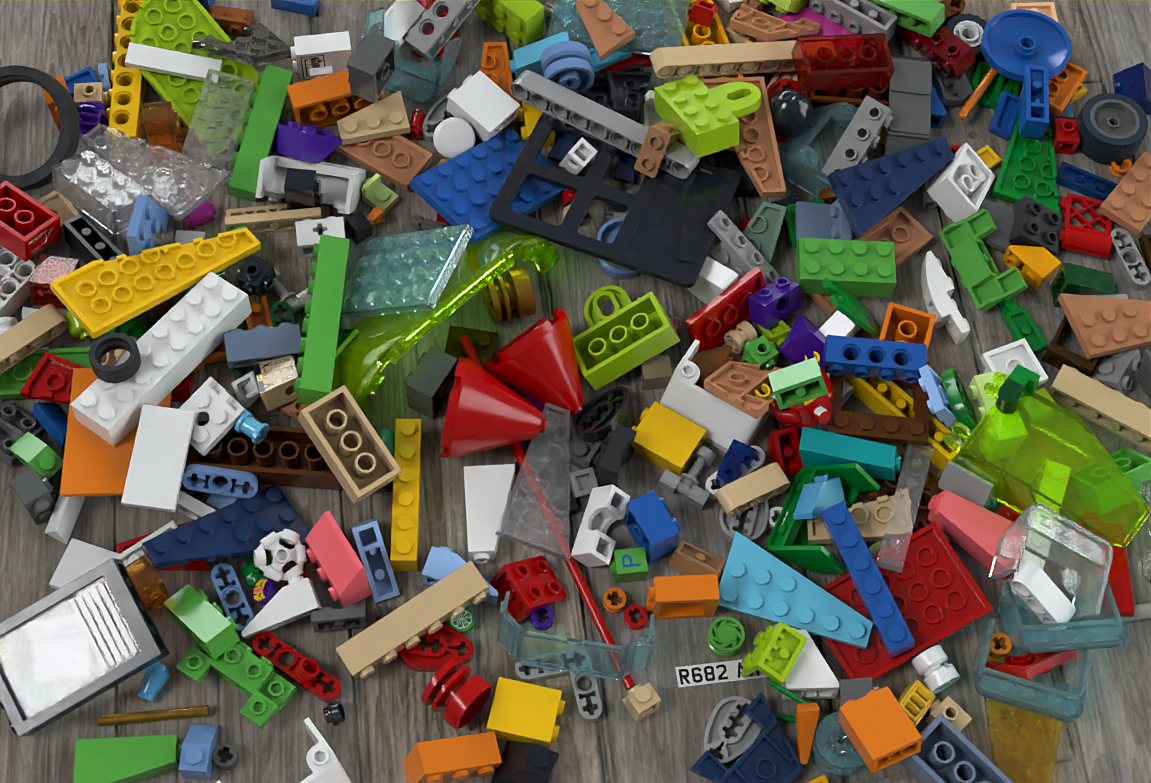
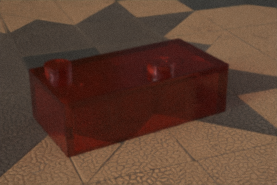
[791,33,895,91]

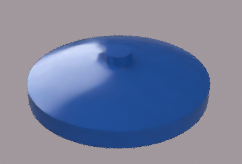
[981,9,1072,82]

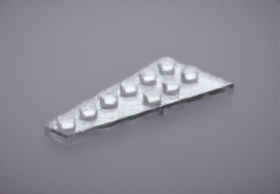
[82,123,232,222]
[495,402,570,561]

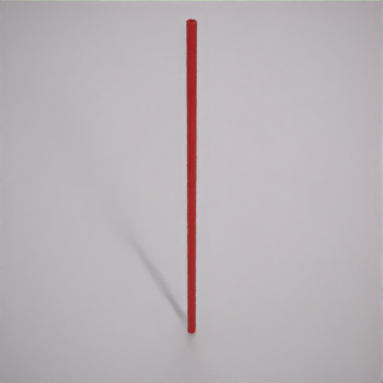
[460,336,636,690]

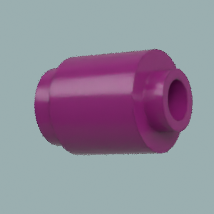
[180,198,217,228]

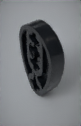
[572,386,632,442]

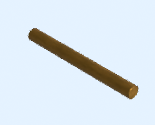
[98,705,209,727]

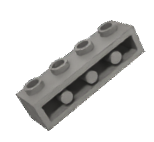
[809,0,898,48]
[819,95,893,184]

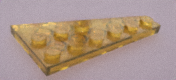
[983,691,1064,783]

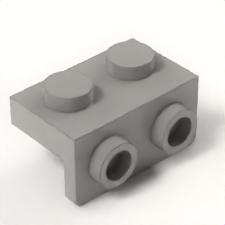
[1091,348,1142,395]

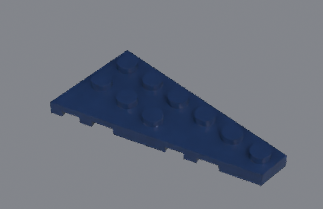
[827,137,955,240]

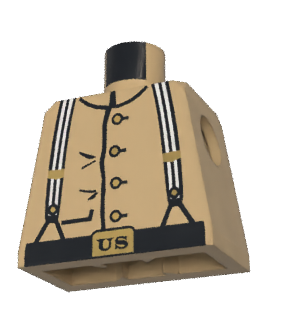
[254,356,301,411]

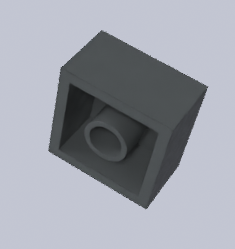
[346,31,397,103]
[404,346,458,420]

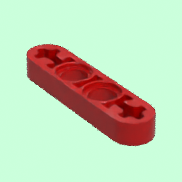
[252,632,341,702]

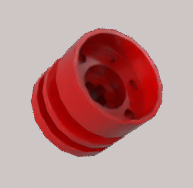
[421,657,493,730]

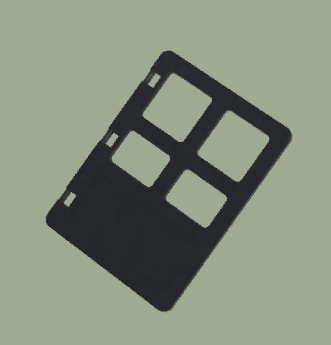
[489,112,741,288]

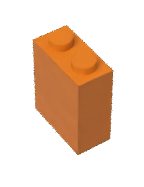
[839,686,922,774]

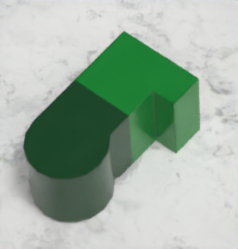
[996,364,1040,414]

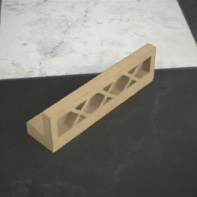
[225,204,322,235]

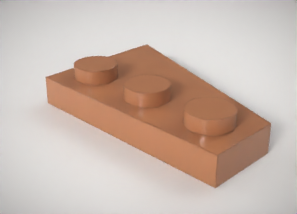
[575,0,635,62]

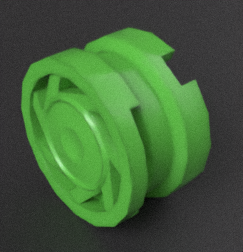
[706,616,745,658]

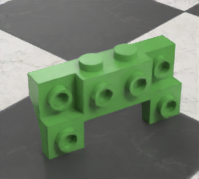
[939,208,1028,312]
[175,641,297,729]

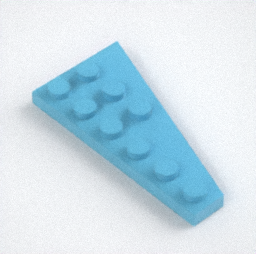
[717,531,873,650]

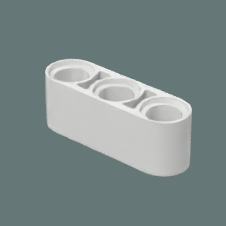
[1010,561,1076,633]

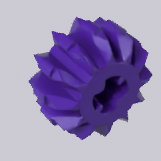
[77,101,108,141]

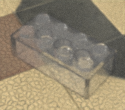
[182,68,255,174]
[52,149,152,235]

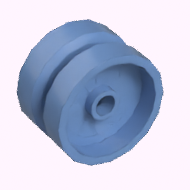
[541,41,594,94]
[595,217,640,279]

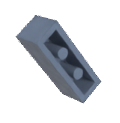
[224,322,303,369]

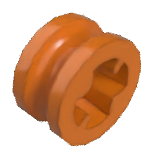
[1109,158,1132,178]
[603,588,626,614]

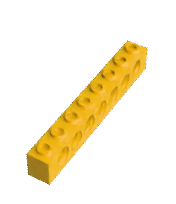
[105,0,146,150]

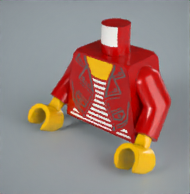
[755,351,834,428]

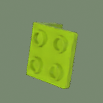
[740,621,808,685]

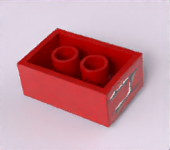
[0,181,61,262]

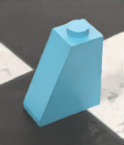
[509,31,569,80]

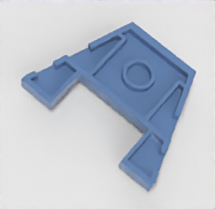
[126,194,170,256]

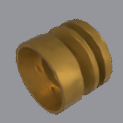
[482,266,536,325]

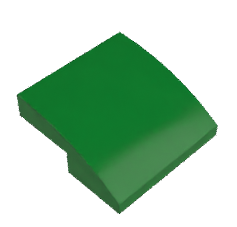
[967,62,1020,110]

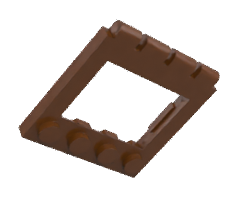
[826,356,930,446]

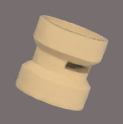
[724,321,758,354]

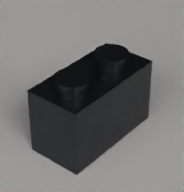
[284,168,323,210]

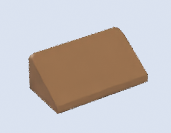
[668,540,727,580]

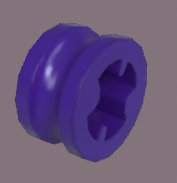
[530,606,554,631]

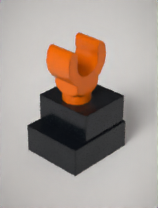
[345,206,385,244]

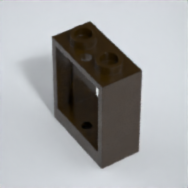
[1041,315,1099,377]

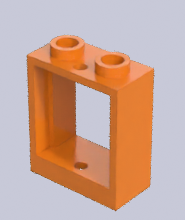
[646,574,720,620]

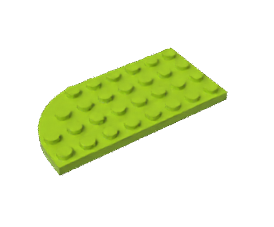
[130,0,289,162]

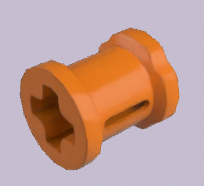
[982,633,1012,663]

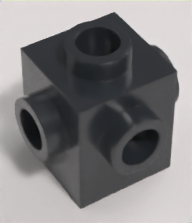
[236,254,276,298]

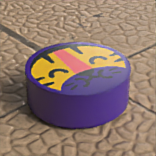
[251,578,277,605]

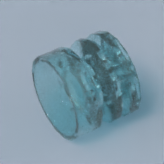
[809,712,864,779]

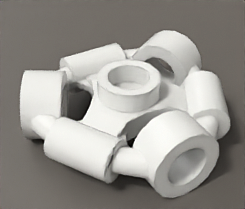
[253,529,307,582]

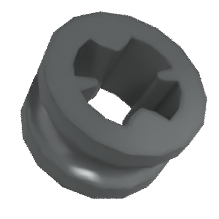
[212,743,239,770]

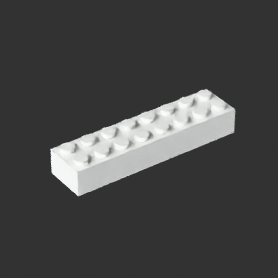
[70,272,252,447]

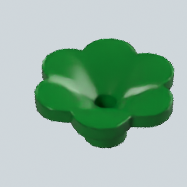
[241,557,270,587]

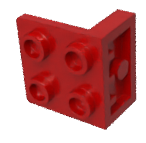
[490,555,567,625]

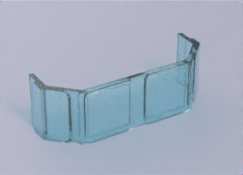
[497,591,656,680]

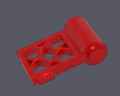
[1059,193,1112,259]

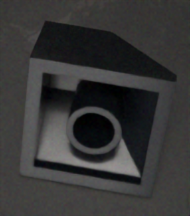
[491,741,559,783]

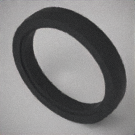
[0,65,80,191]

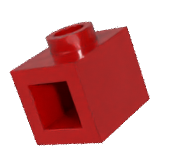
[1051,118,1080,155]

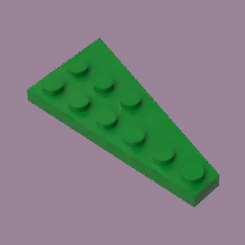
[991,112,1060,214]

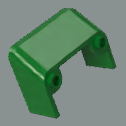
[767,463,880,573]

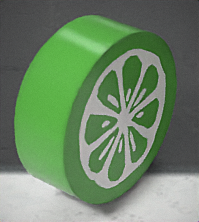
[448,608,475,634]

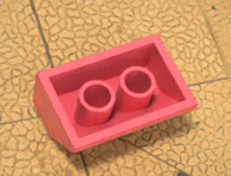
[305,510,372,608]

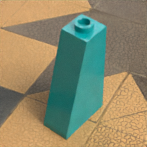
[799,427,902,480]

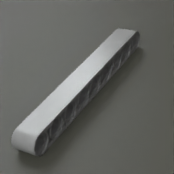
[510,70,700,179]

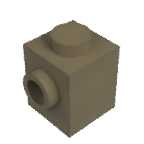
[638,354,676,391]

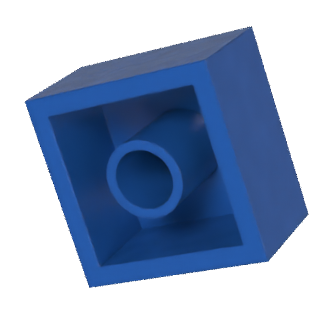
[624,490,681,565]

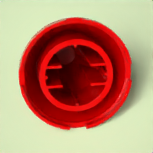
[482,307,584,416]
[440,357,547,459]

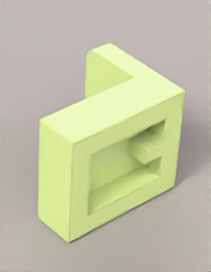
[361,173,399,216]

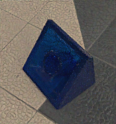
[1112,62,1151,115]

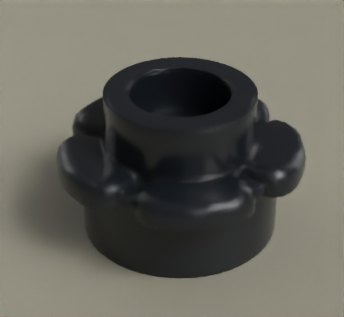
[323,700,345,726]

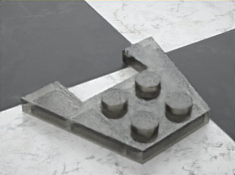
[192,23,291,66]

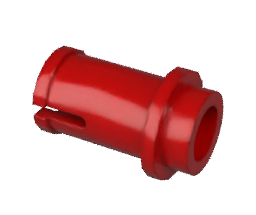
[406,109,427,139]

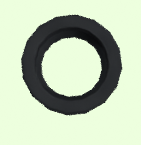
[88,332,141,383]

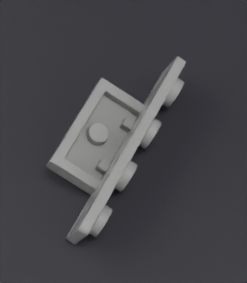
[707,210,781,286]

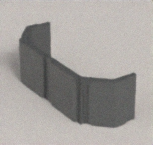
[884,54,932,156]

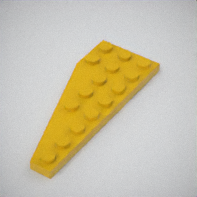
[50,228,261,339]

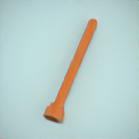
[958,67,998,120]

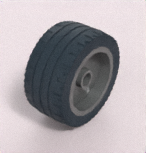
[1077,93,1148,165]

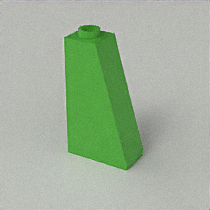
[73,734,183,783]

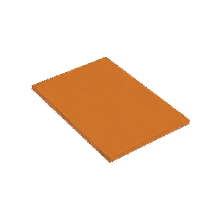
[60,368,172,497]

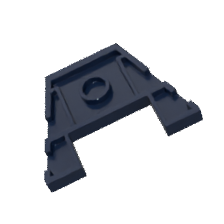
[548,101,634,185]
[690,692,803,783]

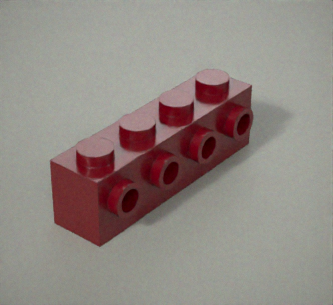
[895,25,976,78]

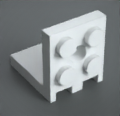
[179,376,261,456]

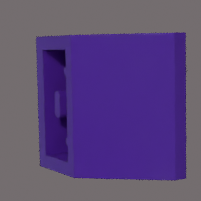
[272,121,342,164]

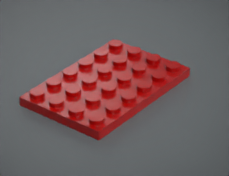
[822,521,993,682]

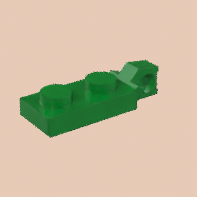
[998,298,1048,354]

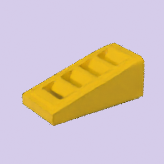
[898,680,936,727]

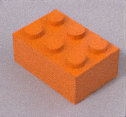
[877,302,936,389]

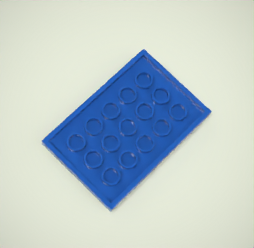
[409,128,566,245]

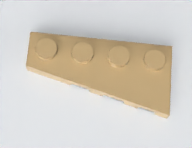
[807,489,912,545]

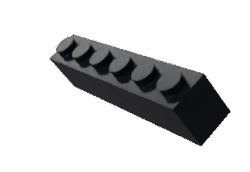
[63,212,168,330]

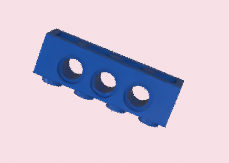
[823,335,927,384]

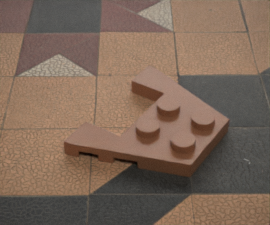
[729,0,820,42]
[704,361,782,419]

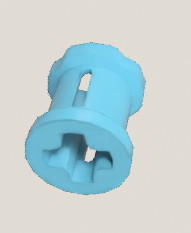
[235,411,270,444]

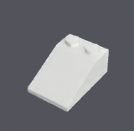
[926,142,995,223]

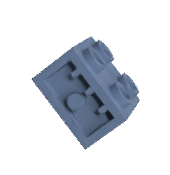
[795,199,852,245]

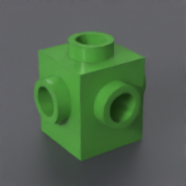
[741,335,779,371]

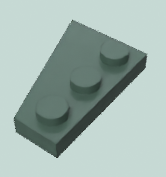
[742,201,787,265]

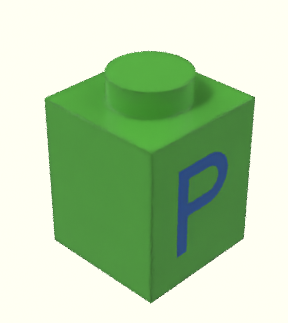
[609,547,648,583]

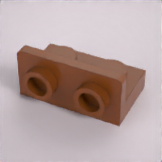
[208,4,254,37]

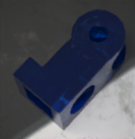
[715,439,756,488]

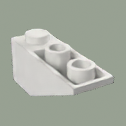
[384,0,425,50]

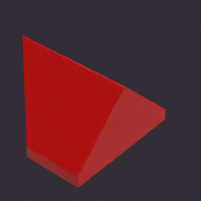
[766,425,804,476]

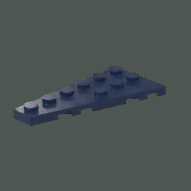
[141,484,311,569]

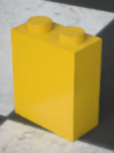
[631,401,706,476]
[486,677,566,749]

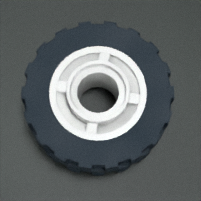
[946,13,987,63]

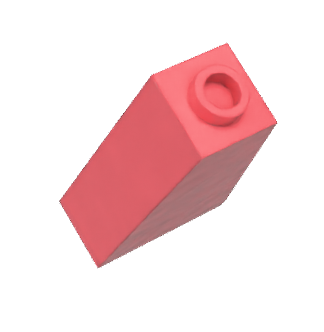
[927,490,1026,579]

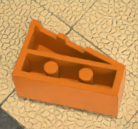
[403,731,502,783]

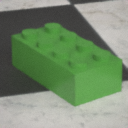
[794,237,897,298]

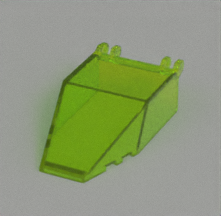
[943,372,1151,548]

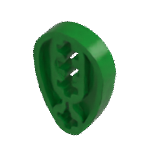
[941,367,979,434]

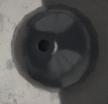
[769,88,814,136]

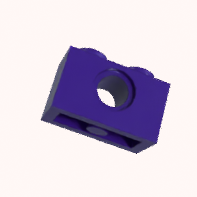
[748,276,802,330]

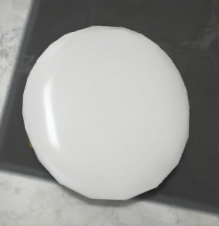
[433,117,475,158]

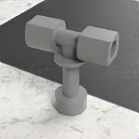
[271,269,311,327]
[658,446,716,510]

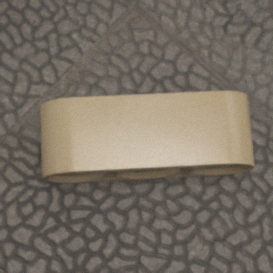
[715,462,791,517]

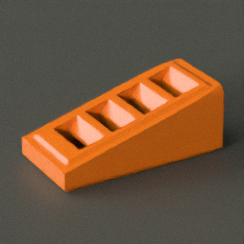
[795,703,820,764]

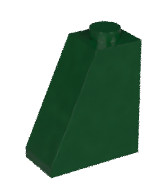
[1050,263,1118,307]

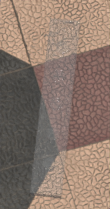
[876,445,934,573]

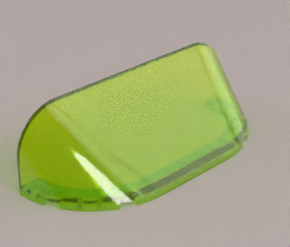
[331,227,559,416]

